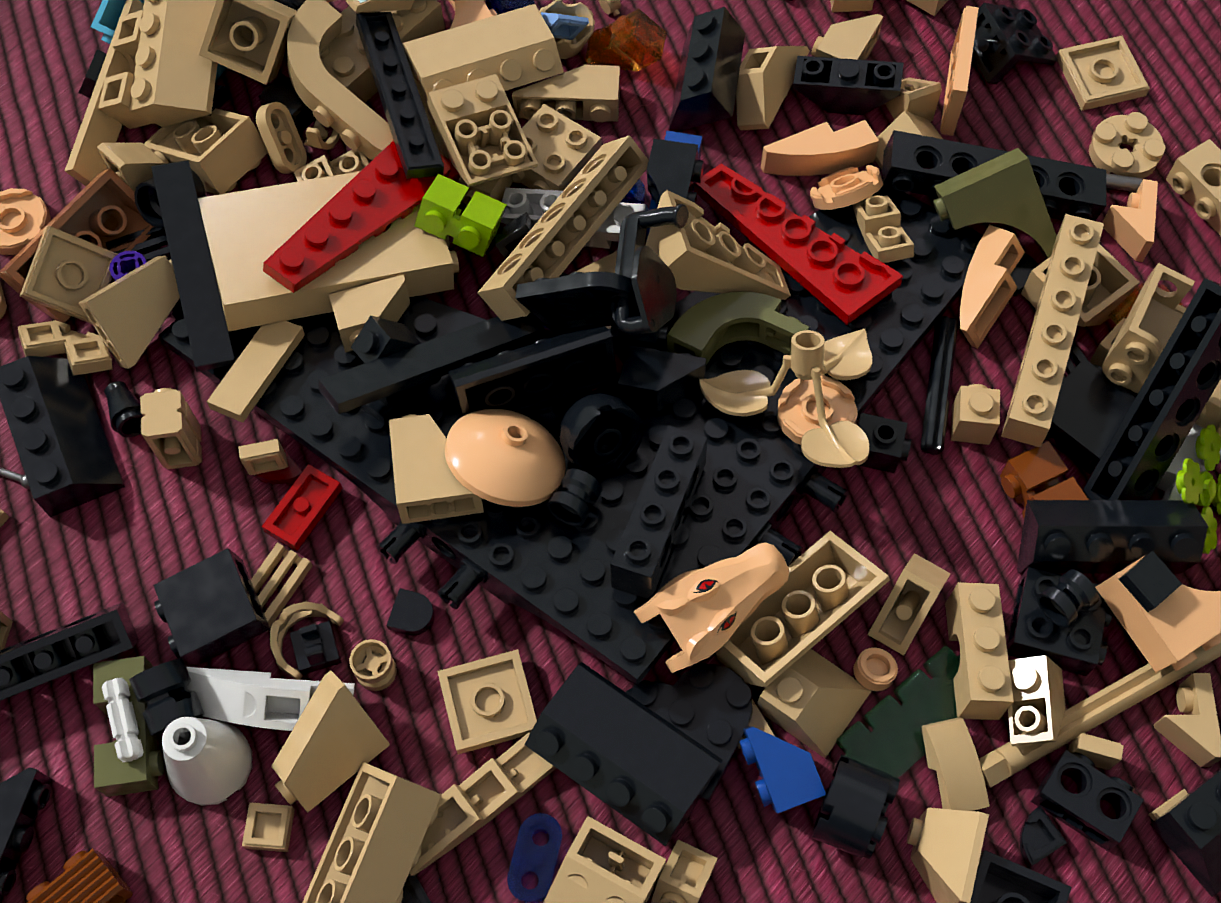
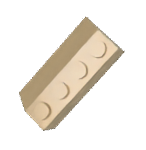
[129,0,218,127]
[402,4,564,113]
[715,531,890,687]
[302,762,442,903]

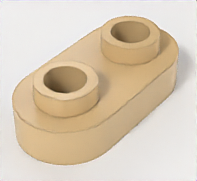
[256,102,307,174]

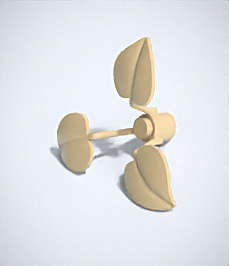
[699,329,872,468]

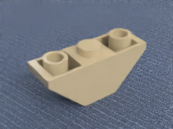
[736,46,810,130]

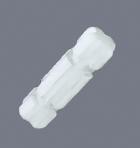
[102,678,144,762]

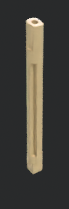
[979,643,1221,788]

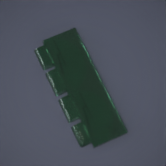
[836,646,960,778]

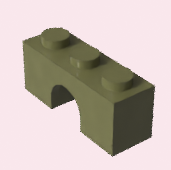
[93,656,164,797]

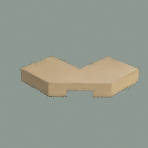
[18,320,112,376]

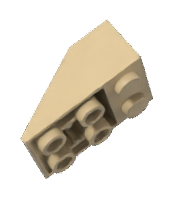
[426,74,538,187]
[543,816,666,903]

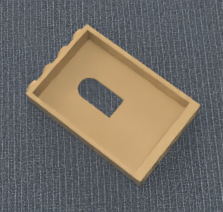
[198,171,459,332]

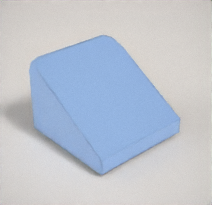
[541,12,589,40]

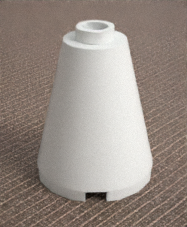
[162,717,252,806]

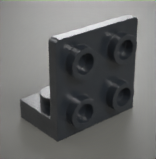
[972,3,1058,85]

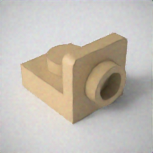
[651,840,718,903]

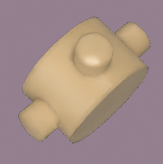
[599,0,621,17]

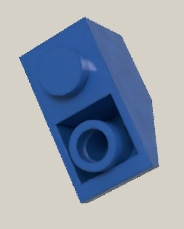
[739,726,826,814]

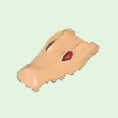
[634,543,790,674]

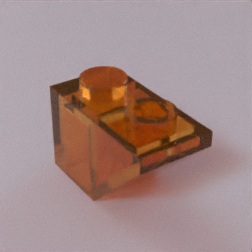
[585,8,667,72]

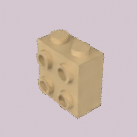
[512,104,601,191]

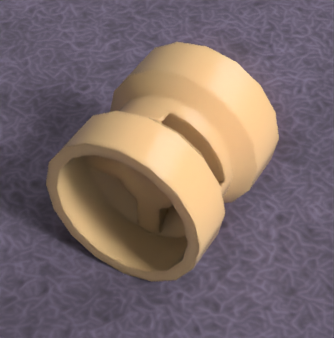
[349,639,397,691]

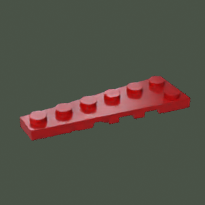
[263,140,460,293]
[694,163,903,325]

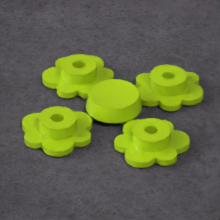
[1176,424,1221,554]

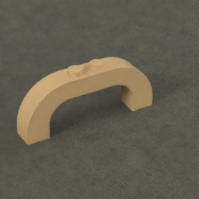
[287,0,448,160]

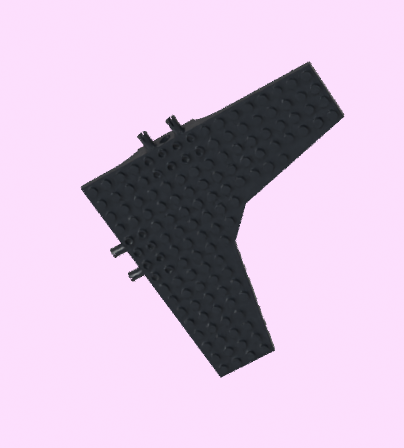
[158,187,983,686]

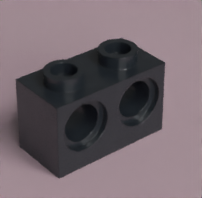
[1030,750,1144,851]

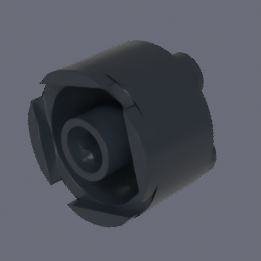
[811,754,900,859]

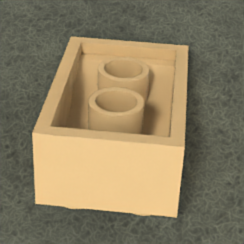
[144,108,268,195]

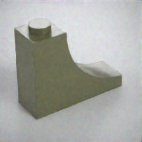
[933,148,1057,259]

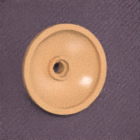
[445,409,566,507]

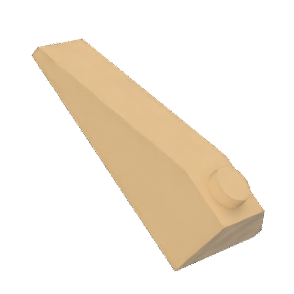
[645,190,791,300]

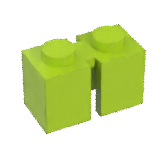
[414,174,507,257]

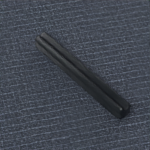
[920,316,958,455]

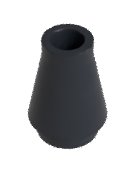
[104,381,143,437]

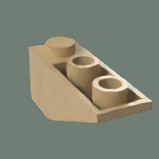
[512,65,620,122]

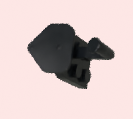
[515,204,689,335]

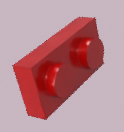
[262,464,343,551]

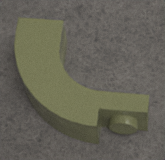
[667,291,810,365]

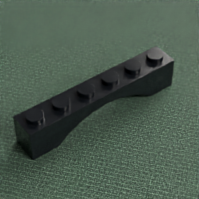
[610,139,704,356]

